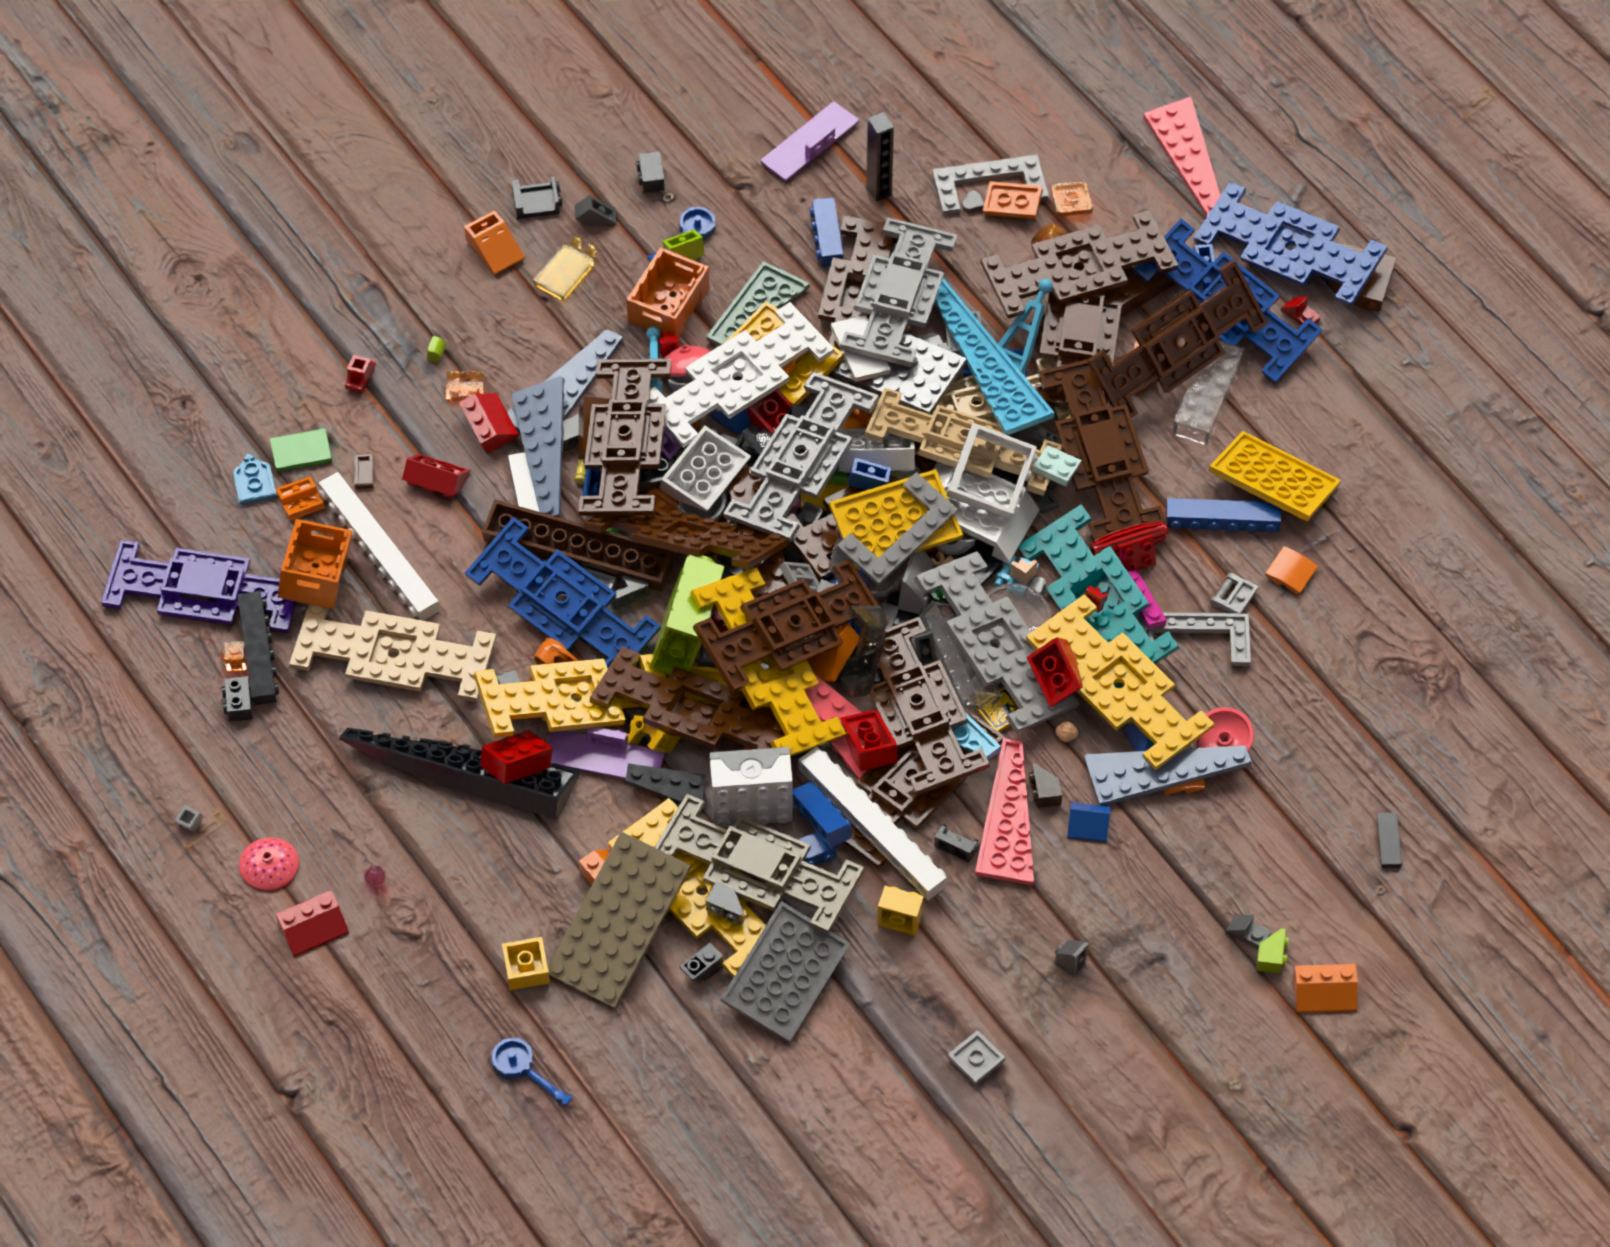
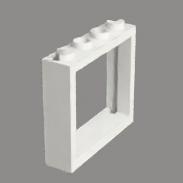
[946,423,1038,520]

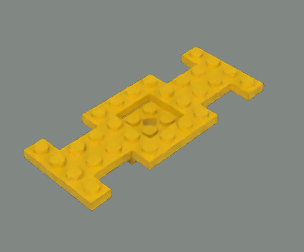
[690,567,846,757]
[1026,594,1214,771]
[474,654,667,738]
[608,798,766,978]

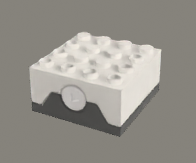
[710,747,793,828]

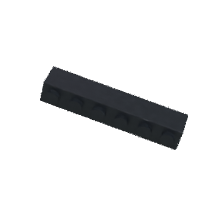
[866,112,894,202]
[238,591,280,705]

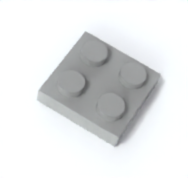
[947,1030,1005,1085]

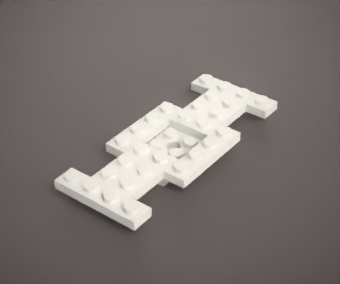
[649,302,834,448]

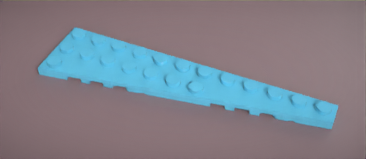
[934,278,1054,435]

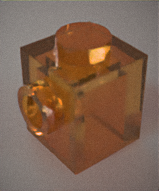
[221,641,247,671]

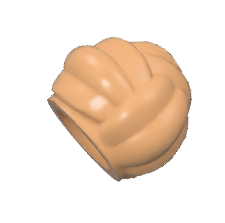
[1056,721,1078,742]

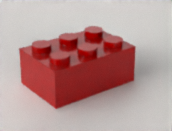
[480,730,553,784]

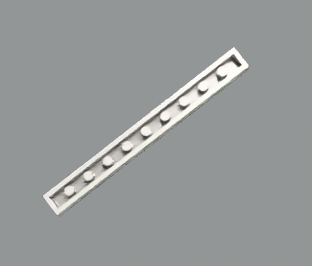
[318,472,440,621]
[799,746,947,900]

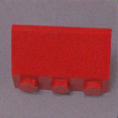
[459,393,520,454]
[402,453,471,498]
[276,890,349,957]

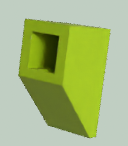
[1256,928,1289,974]

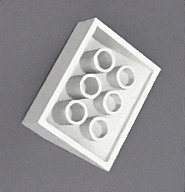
[660,426,751,512]
[839,428,915,473]

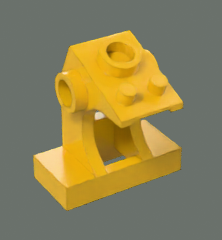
[627,715,681,753]

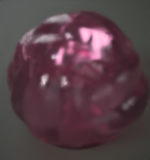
[364,866,386,887]

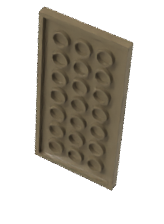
[548,831,692,1009]

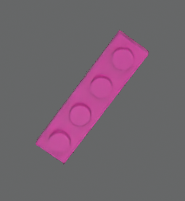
[1128,569,1167,630]

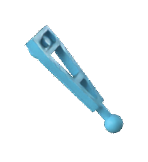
[998,279,1053,374]
[646,326,662,393]

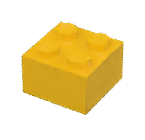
[877,886,924,936]
[502,937,550,990]

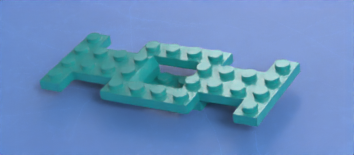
[1019,504,1180,688]

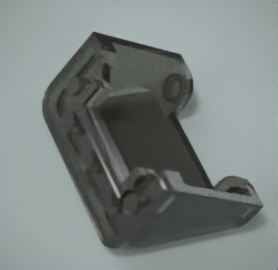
[837,606,886,697]

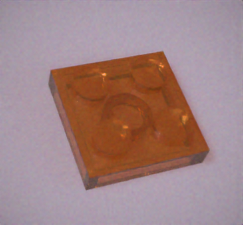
[1051,181,1093,217]

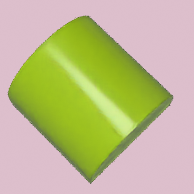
[427,336,446,362]

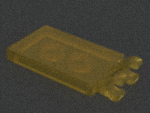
[533,235,597,300]

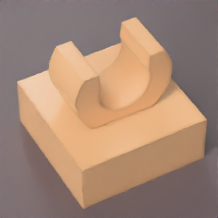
[931,552,954,569]

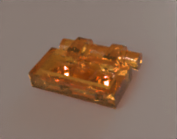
[446,370,484,401]

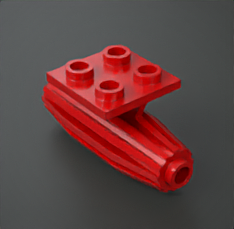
[1089,521,1169,572]

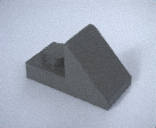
[612,576,649,610]
[1225,915,1271,949]

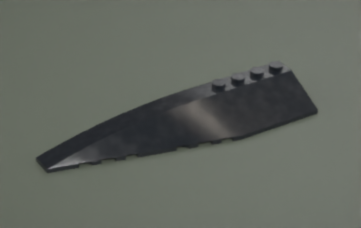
[339,727,579,819]

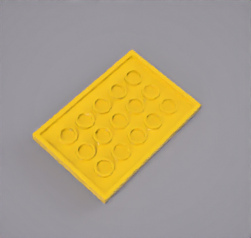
[726,301,844,405]
[1208,431,1341,522]
[829,469,963,570]

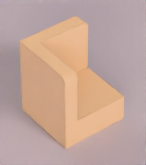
[1010,560,1037,586]

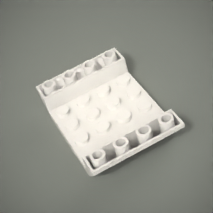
[933,462,1039,564]

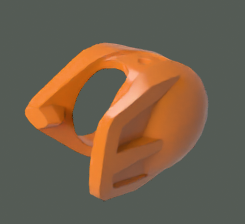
[534,638,579,665]

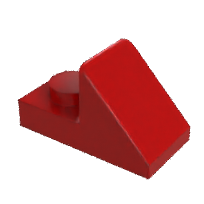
[1281,297,1321,326]

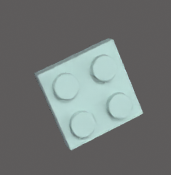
[1032,445,1082,487]

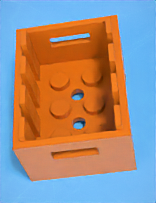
[626,247,710,338]
[277,519,352,609]

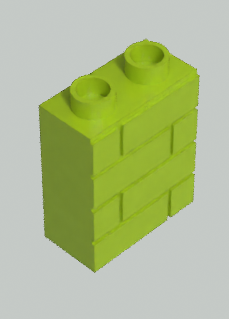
[649,555,724,675]

